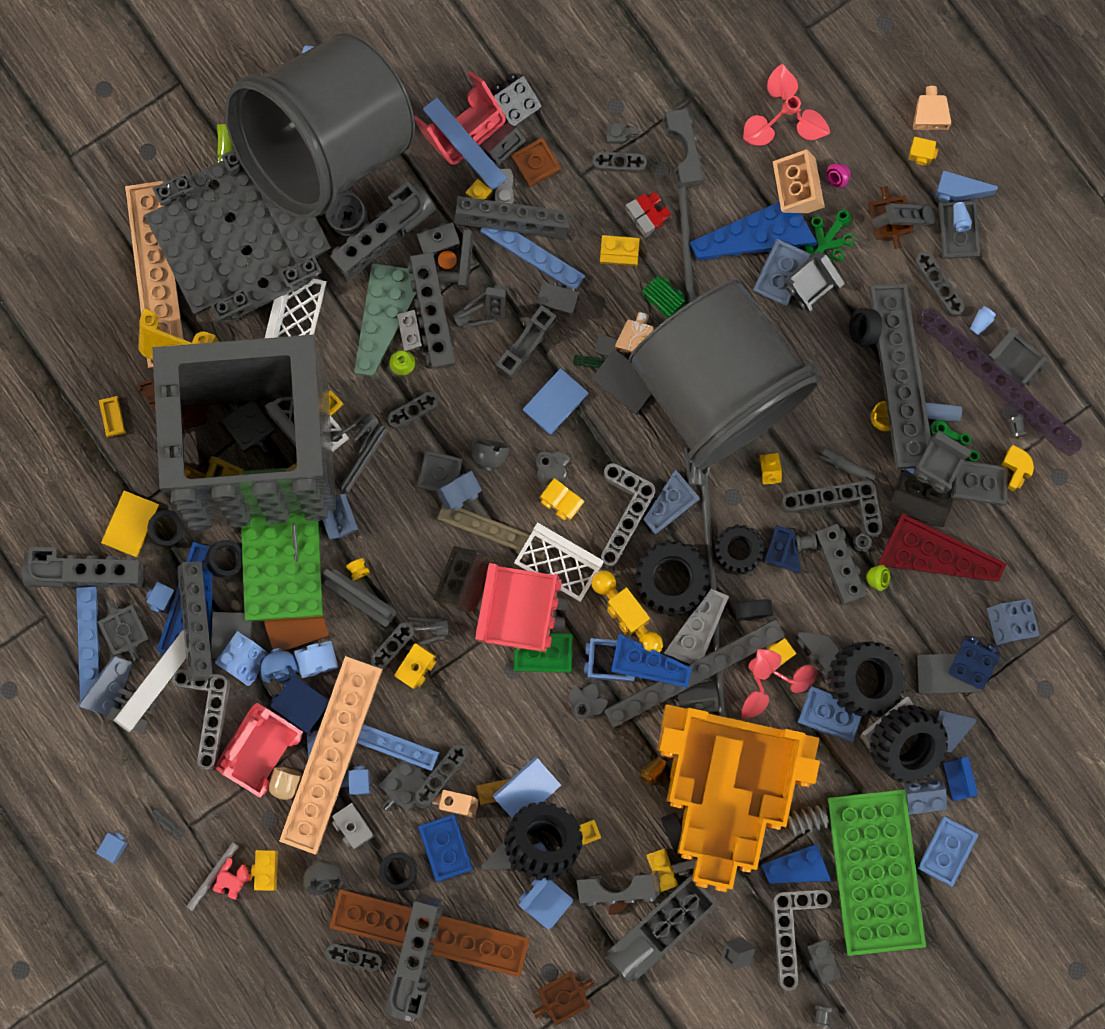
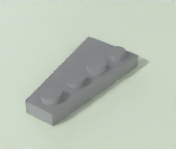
[663,589,729,664]

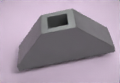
[796,632,840,681]

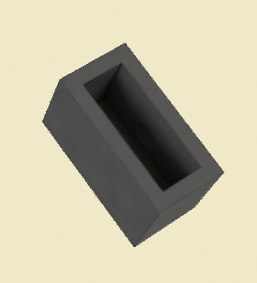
[417,222,461,257]
[536,281,579,318]
[806,939,841,984]

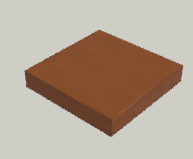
[510,137,561,188]

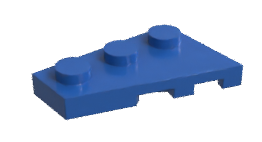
[762,844,831,883]

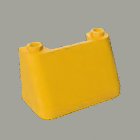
[138,308,219,360]

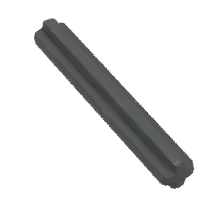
[340,425,387,493]

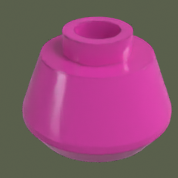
[826,164,851,188]

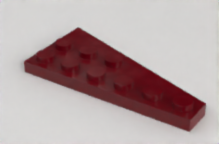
[877,514,1007,582]

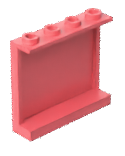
[475,563,562,653]

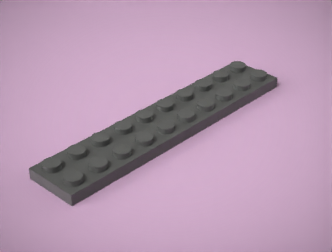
[869,284,931,469]

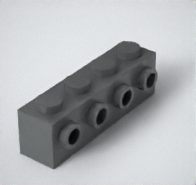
[815,524,867,606]

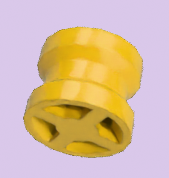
[346,558,370,580]

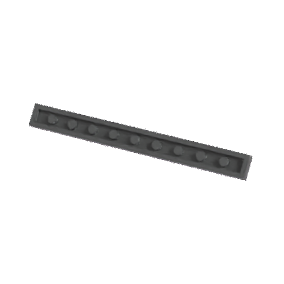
[604,619,785,728]

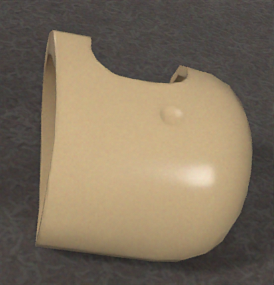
[269,767,302,800]

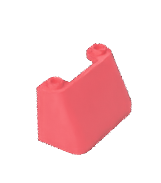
[215,703,303,798]

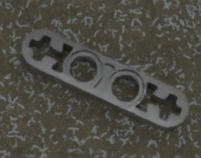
[915,251,964,317]
[415,745,467,808]

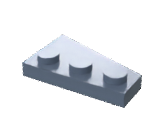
[643,469,700,535]
[77,656,133,716]

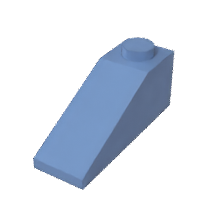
[935,170,998,202]

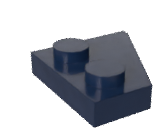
[764,525,801,574]

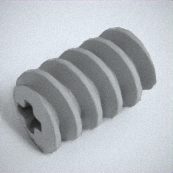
[787,803,828,836]

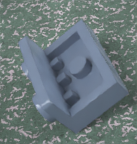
[323,494,358,539]
[904,779,947,815]

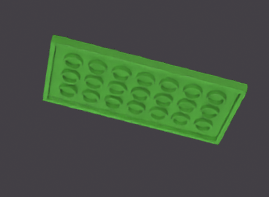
[241,468,323,622]
[827,790,926,956]

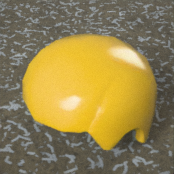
[870,401,890,432]

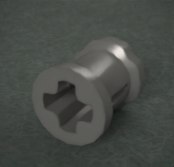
[1007,416,1028,439]
[795,533,817,552]
[812,1006,833,1029]

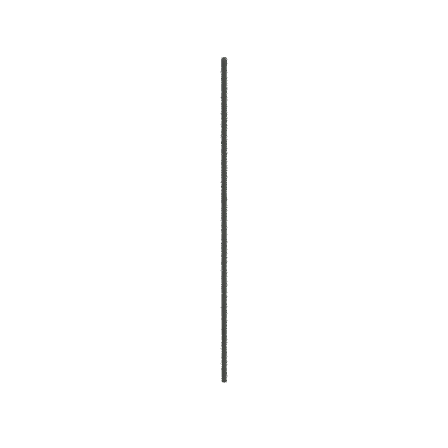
[678,187,726,717]

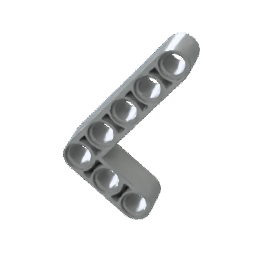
[601,463,655,568]
[172,669,230,770]
[773,890,831,991]

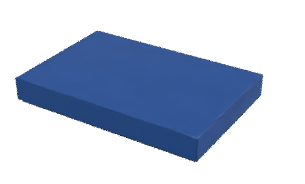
[418,814,473,882]

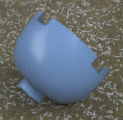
[261,648,300,683]

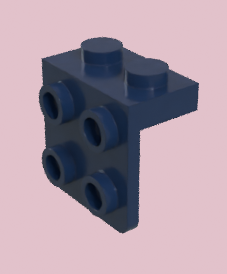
[949,635,1000,689]

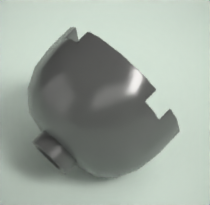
[471,439,510,471]
[303,859,343,896]

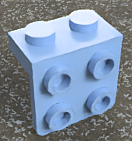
[215,631,269,686]

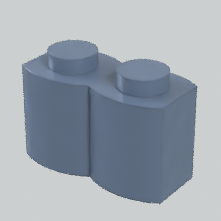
[436,471,482,511]

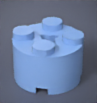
[294,641,338,678]

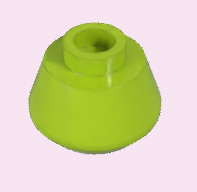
[389,350,415,375]
[866,565,890,591]

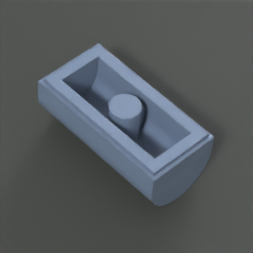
[925,403,962,422]

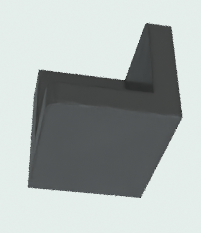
[721,938,755,970]

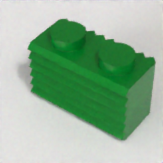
[642,275,686,319]

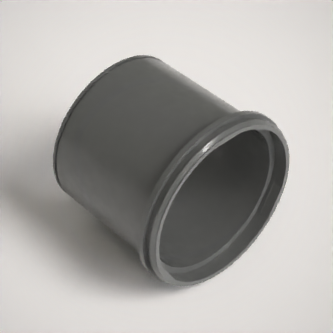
[225,33,415,218]
[629,279,820,469]

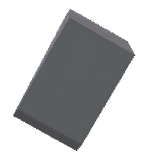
[480,842,511,871]

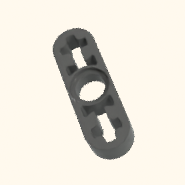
[593,152,647,173]
[388,392,439,429]
[371,623,414,670]
[326,944,382,972]

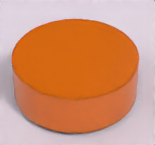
[438,251,457,271]

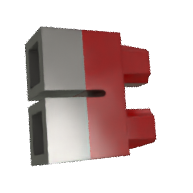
[625,192,671,239]

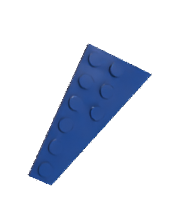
[690,202,817,261]
[156,542,212,662]

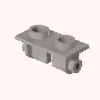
[397,310,422,351]

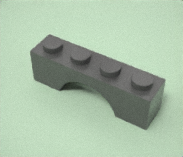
[662,109,705,189]
[496,305,557,380]
[577,870,661,906]

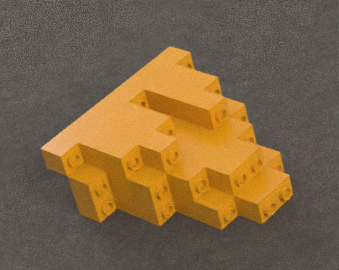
[657,705,820,892]

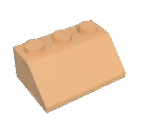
[773,149,825,213]

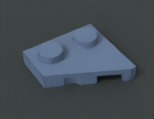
[937,710,976,753]

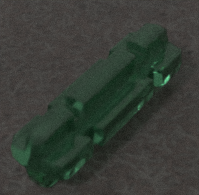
[573,355,606,368]

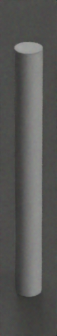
[186,842,239,911]

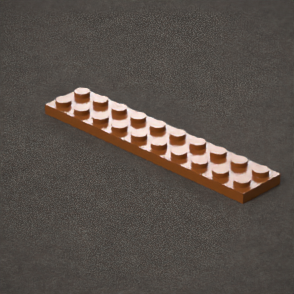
[329,889,530,977]

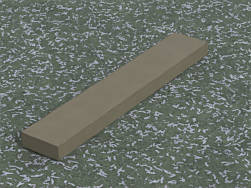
[437,504,550,561]

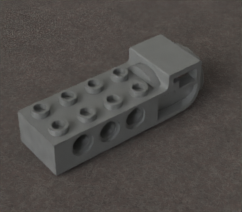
[330,181,436,282]
[22,547,145,589]
[605,875,719,983]
[384,893,444,1022]

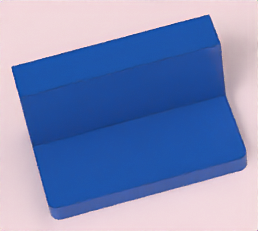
[943,757,978,801]

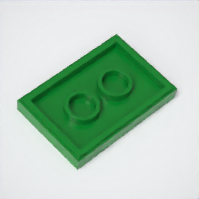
[514,633,573,673]

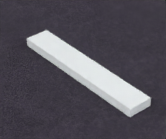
[114,630,186,732]

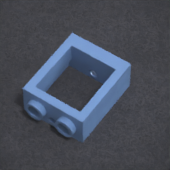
[584,638,634,682]

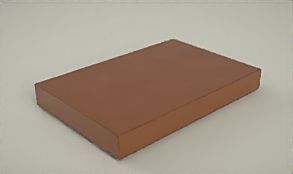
[264,616,330,651]

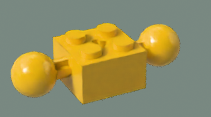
[591,570,663,653]

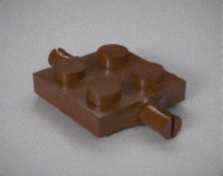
[868,186,914,249]
[532,971,595,1025]

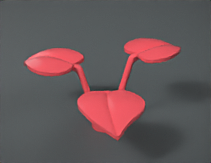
[743,64,830,146]
[740,649,818,719]

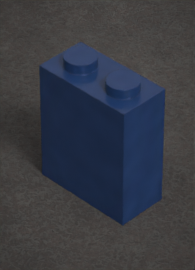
[270,675,329,737]

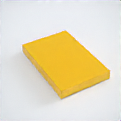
[101,491,160,558]

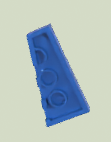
[611,633,692,688]

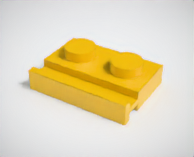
[600,235,640,266]

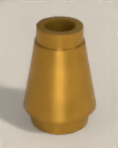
[639,756,667,785]

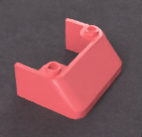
[414,70,506,165]

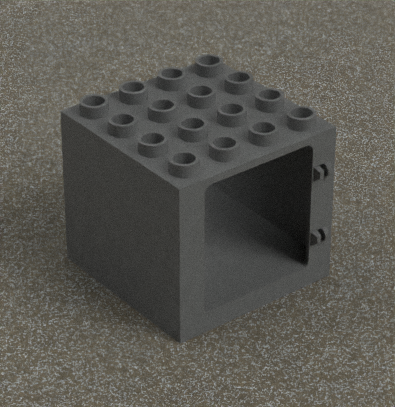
[152,334,336,530]

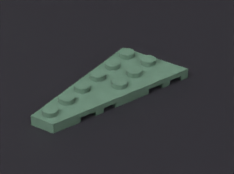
[354,264,427,377]

